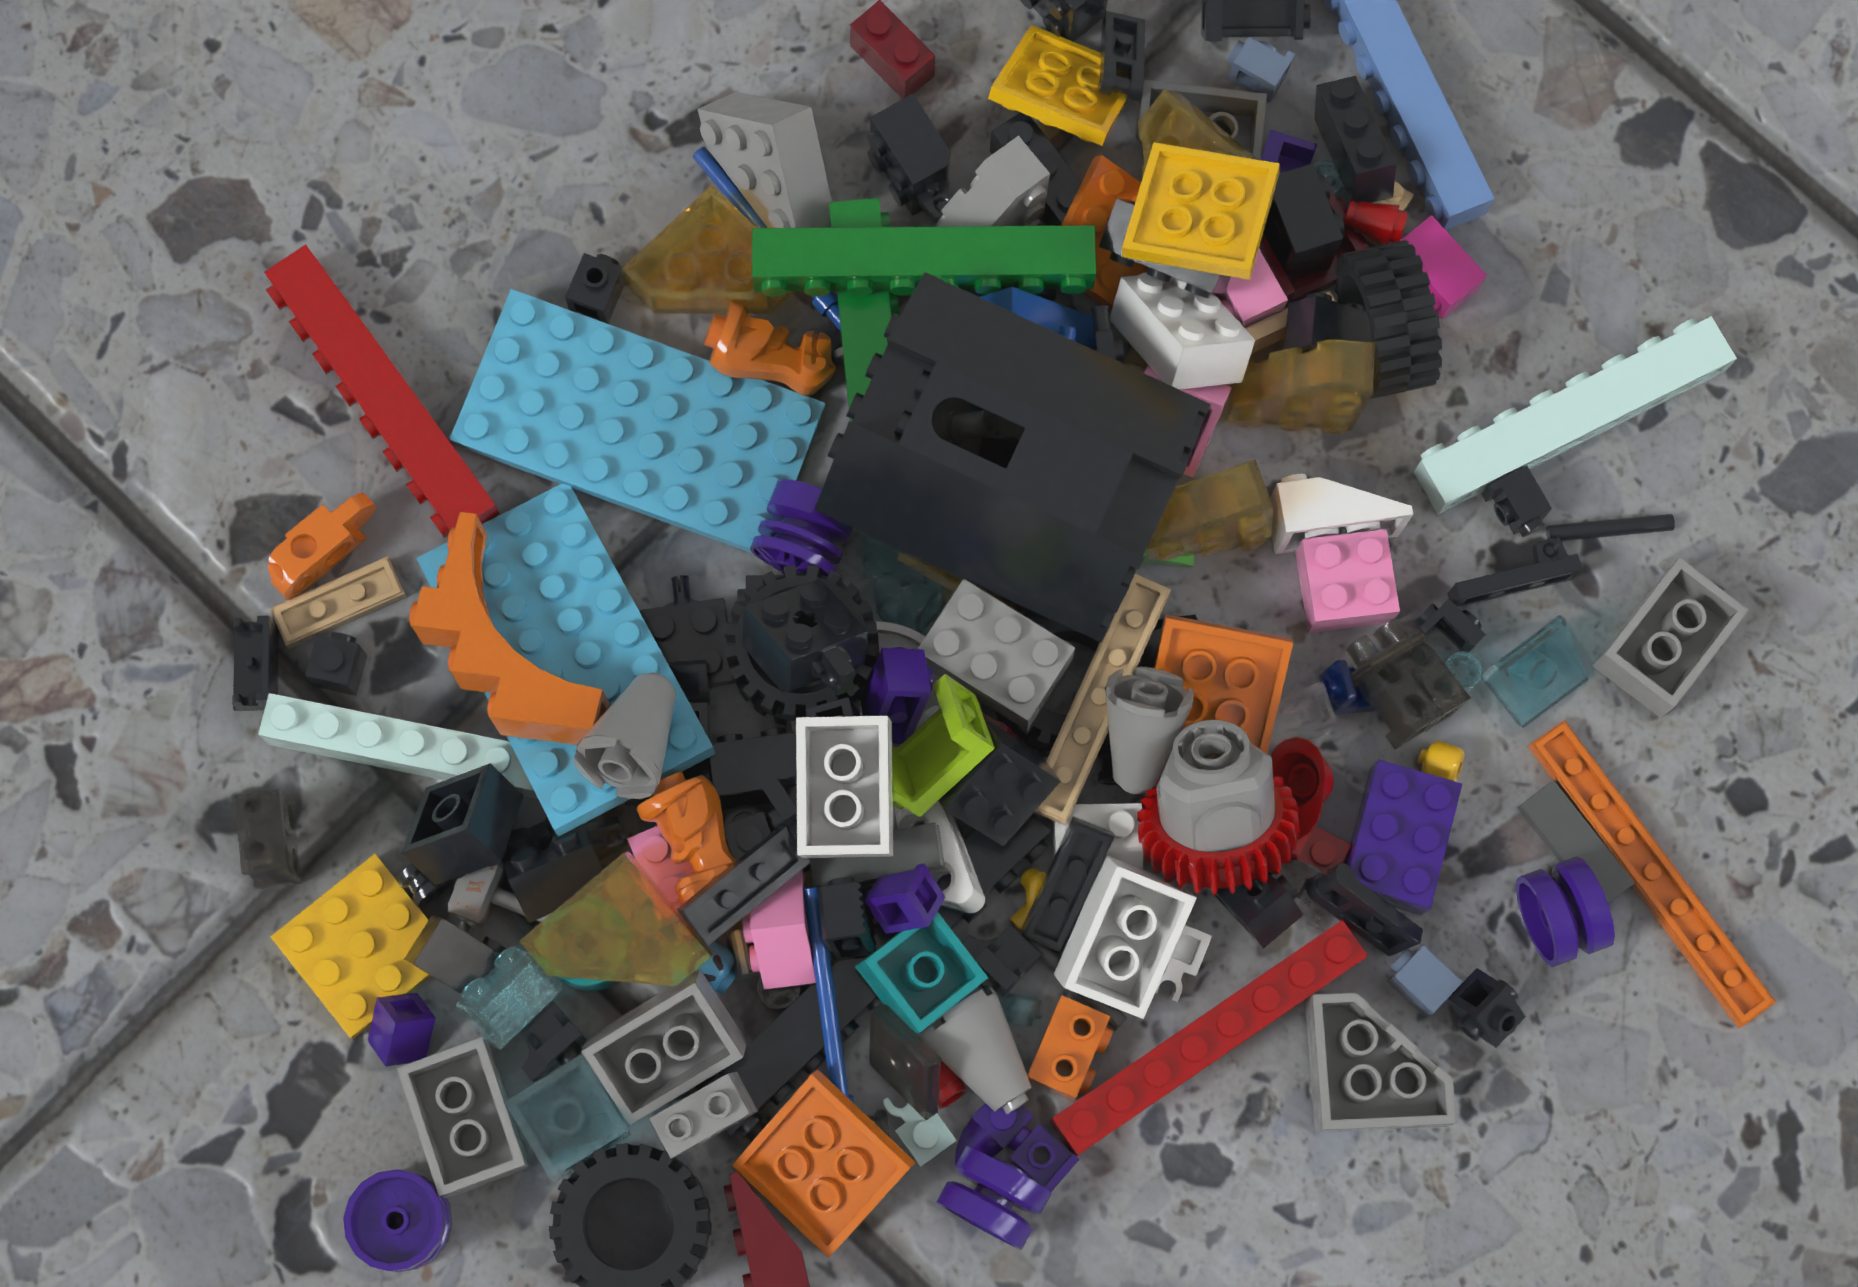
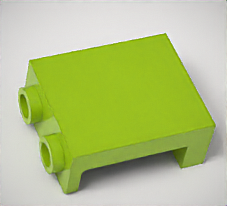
[892,674,995,817]

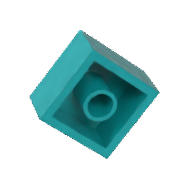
[855,911,988,1037]

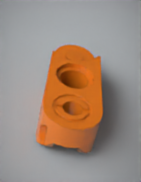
[268,492,377,600]

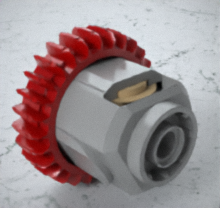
[1137,720,1300,895]

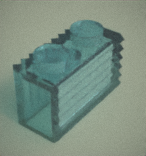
[456,944,565,1050]

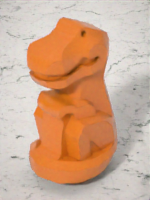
[703,300,836,396]
[637,771,736,905]

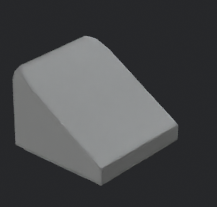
[727,929,761,981]

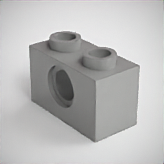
[649,1072,758,1158]

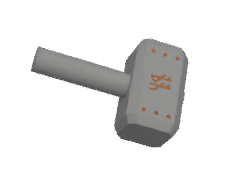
[448,861,556,926]

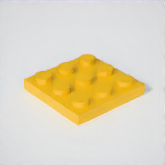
[988,24,1129,146]
[1122,142,1280,280]
[270,854,432,1040]

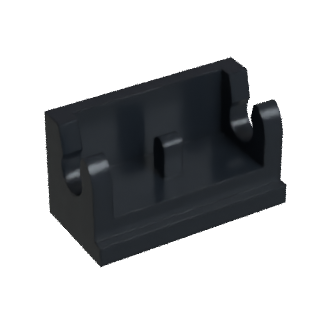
[232,616,279,711]

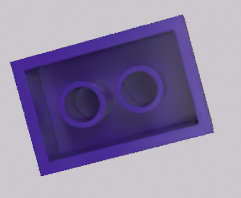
[1345,759,1462,915]

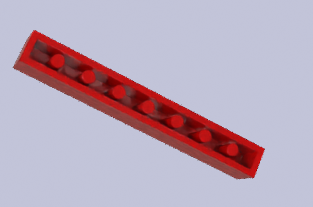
[264,244,500,538]
[1049,920,1368,1156]

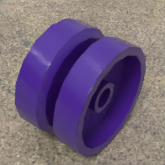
[1516,856,1615,967]
[936,1146,1052,1250]
[343,1169,453,1272]

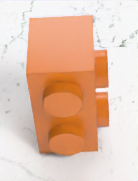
[1027,995,1113,1101]

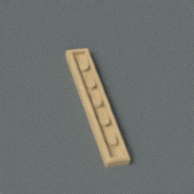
[1034,574,1171,826]

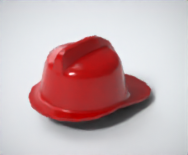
[1270,737,1334,840]

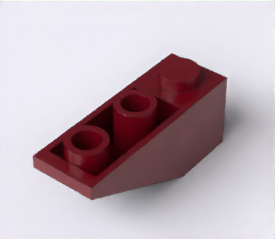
[723,1172,810,1287]

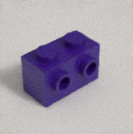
[860,647,934,744]

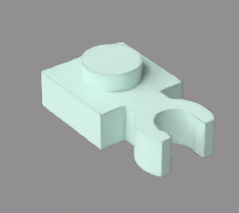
[883,1084,957,1168]

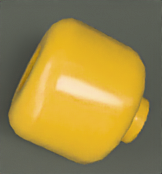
[1418,740,1465,782]

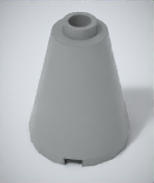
[1105,667,1194,794]
[574,673,676,799]
[918,985,1032,1115]

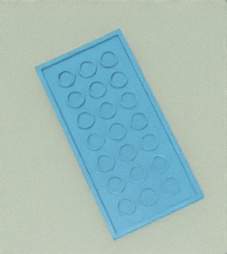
[449,289,825,554]
[416,484,716,837]

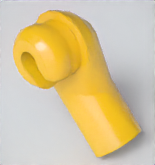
[1009,868,1046,932]

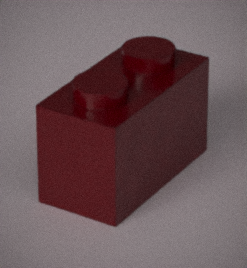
[850,0,935,99]

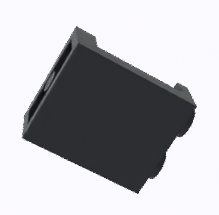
[1201,0,1311,41]

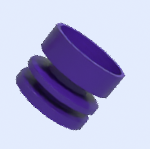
[750,479,853,577]

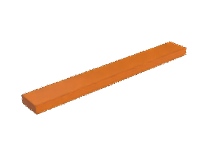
[1527,720,1776,1028]

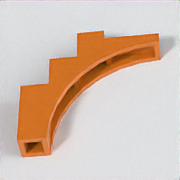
[409,512,611,745]

